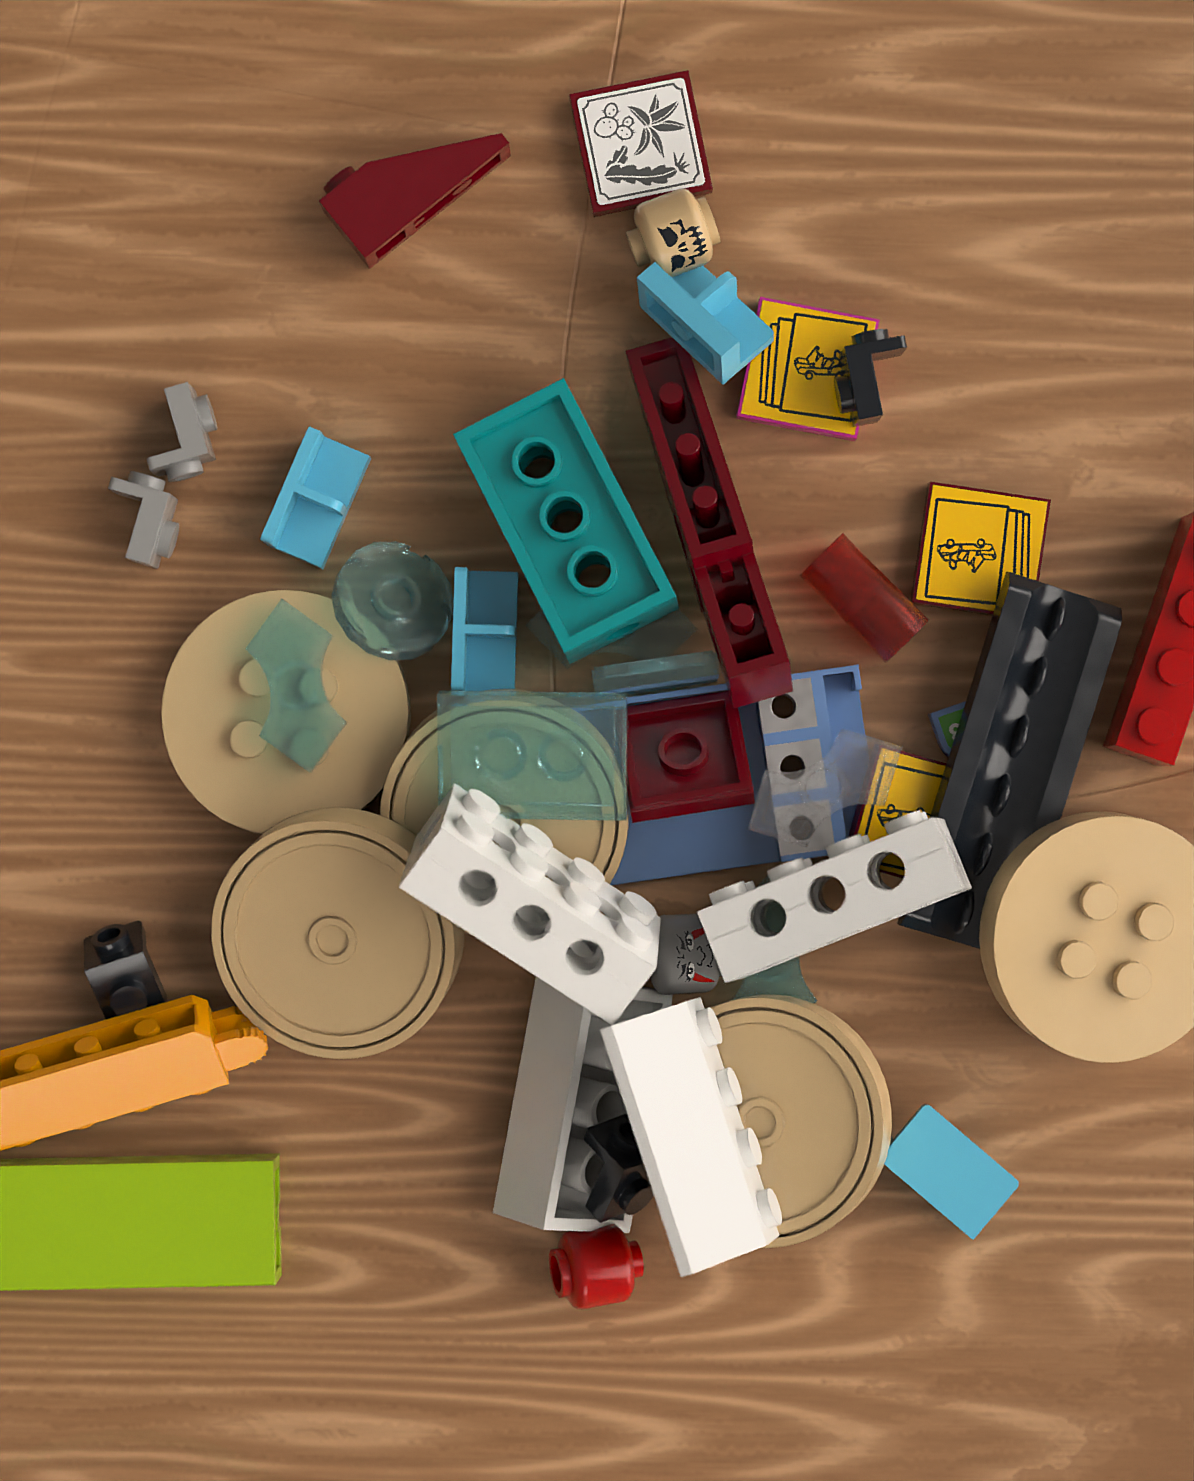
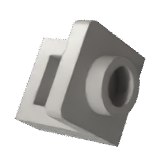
[146,382,218,482]
[108,471,179,569]

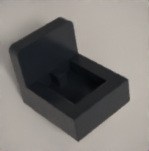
[834,329,907,427]
[84,921,168,1019]
[584,1113,654,1223]

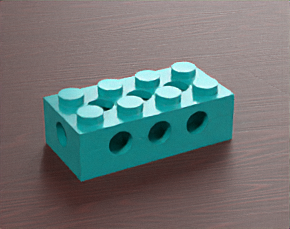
[453,378,679,664]

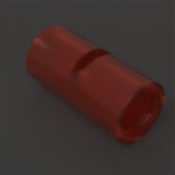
[799,533,929,663]

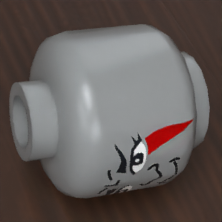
[650,913,722,995]

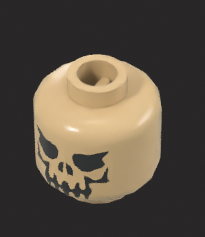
[626,189,721,277]

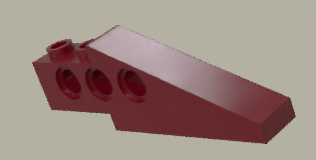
[625,337,793,709]

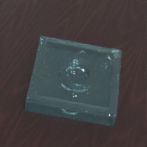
[592,650,720,702]

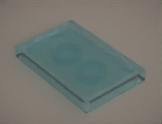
[437,691,628,821]

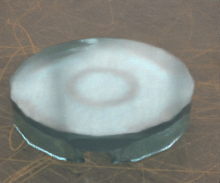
[331,541,454,661]

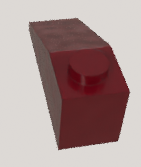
[319,133,511,269]

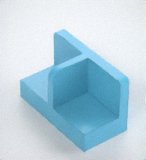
[637,262,774,385]
[260,426,371,569]
[451,567,519,694]
[884,1104,1019,1240]

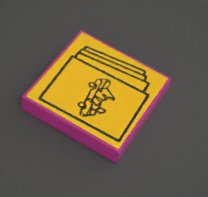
[736,297,880,441]

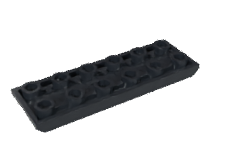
[897,572,1122,949]

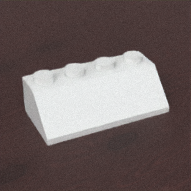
[493,976,673,1233]
[600,997,782,1277]

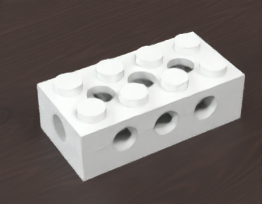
[399,783,661,1025]
[697,810,972,983]

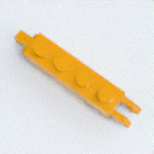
[0,995,268,1151]

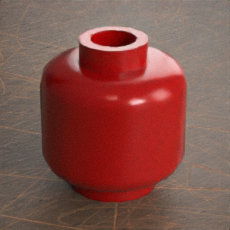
[549,1224,644,1310]

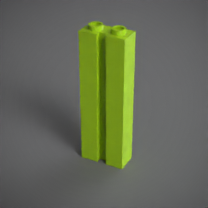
[0,1153,282,1291]

